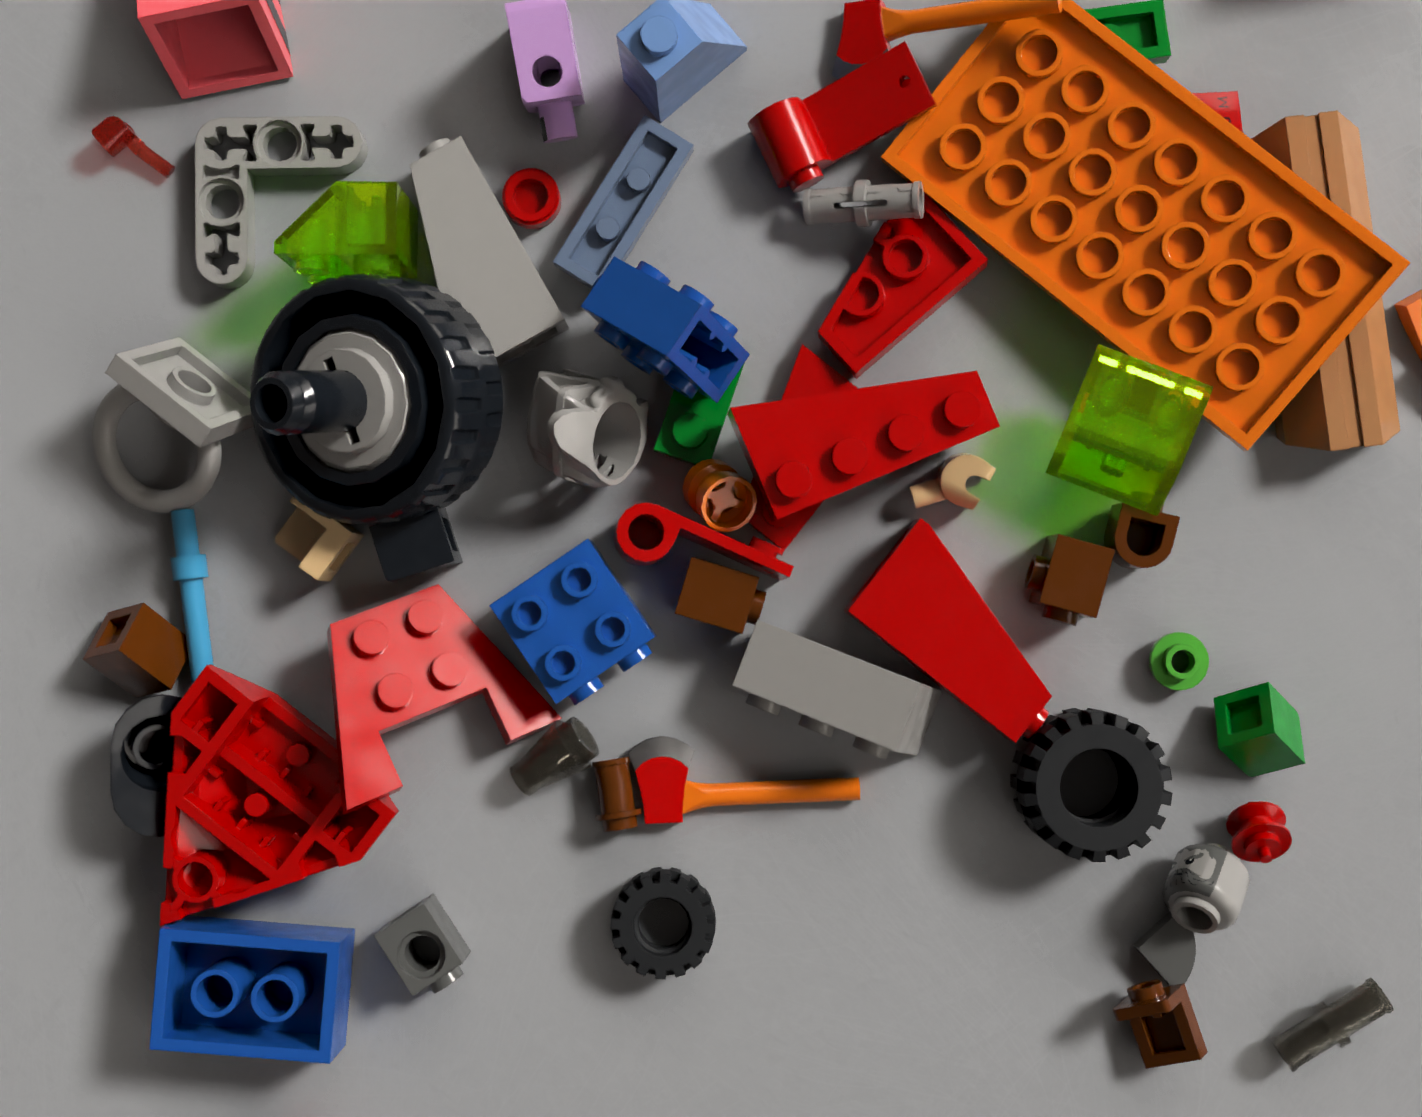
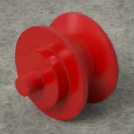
[1226,801,1292,863]

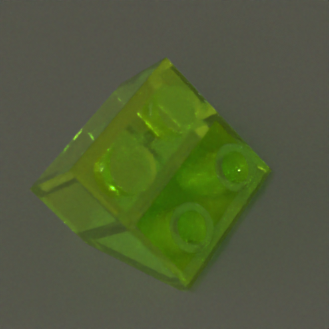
[274,181,418,285]
[1045,344,1213,516]

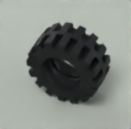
[610,867,716,980]

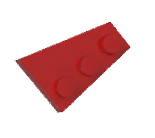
[818,181,988,379]

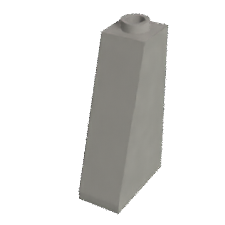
[409,136,569,368]

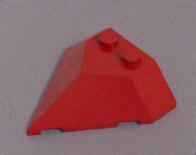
[160,664,399,926]

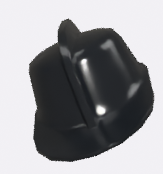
[110,694,182,837]

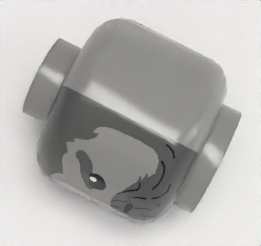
[1162,843,1250,934]

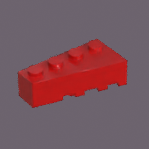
[727,371,1000,522]

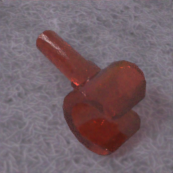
[91,116,175,178]

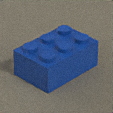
[149,915,355,1064]

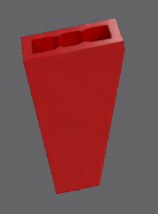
[843,518,1052,743]

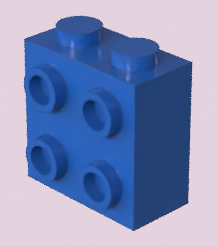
[581,256,750,403]
[489,539,657,705]

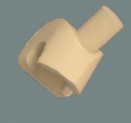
[909,453,996,510]

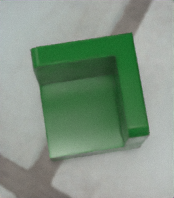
[1214,682,1305,777]

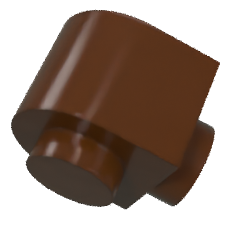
[1104,496,1180,569]

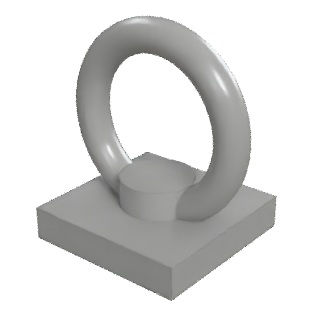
[92,337,254,513]

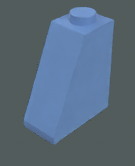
[616,0,747,123]

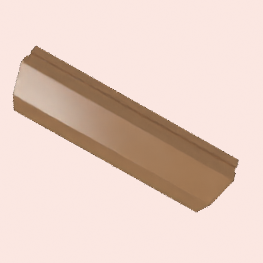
[1251,110,1400,451]

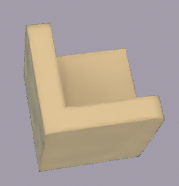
[275,497,364,581]

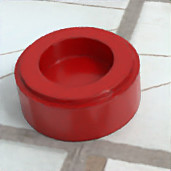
[502,168,561,230]

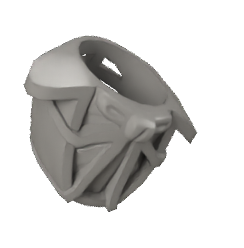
[527,369,649,488]

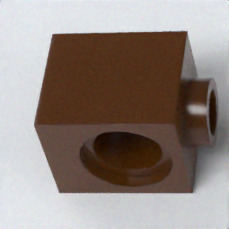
[675,557,767,634]

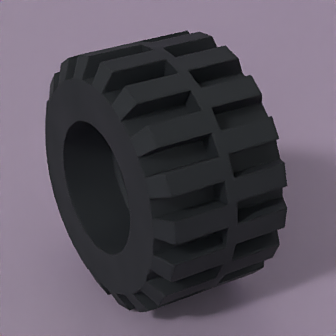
[1010,708,1173,862]

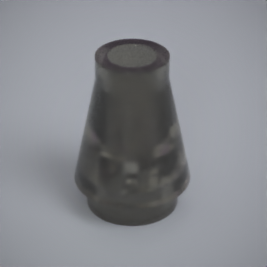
[510,717,599,796]

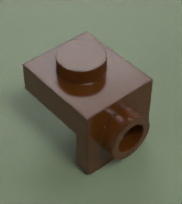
[1113,979,1208,1069]

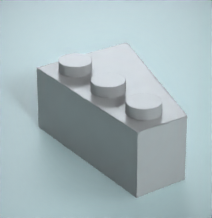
[732,620,942,760]

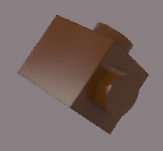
[1025,534,1115,626]

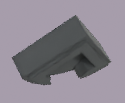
[1133,911,1196,986]

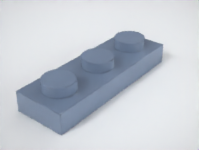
[553,115,694,288]

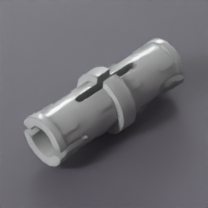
[803,179,924,227]

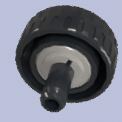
[250,274,503,525]

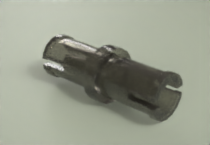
[1271,977,1394,1072]

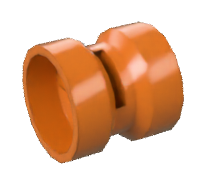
[682,459,757,532]

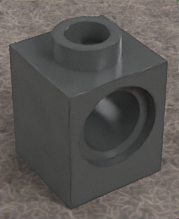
[374,893,471,996]

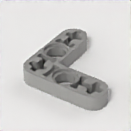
[195,116,368,289]

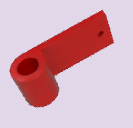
[747,41,937,193]
[613,502,794,581]

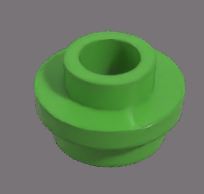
[1149,632,1209,690]

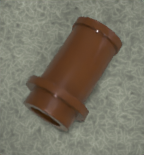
[592,757,642,832]

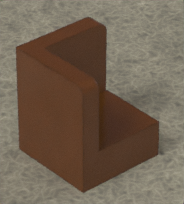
[83,602,188,697]

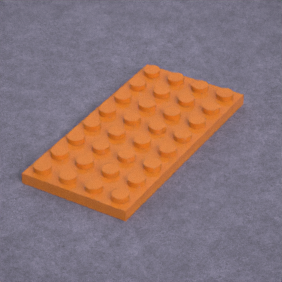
[881,0,1410,452]

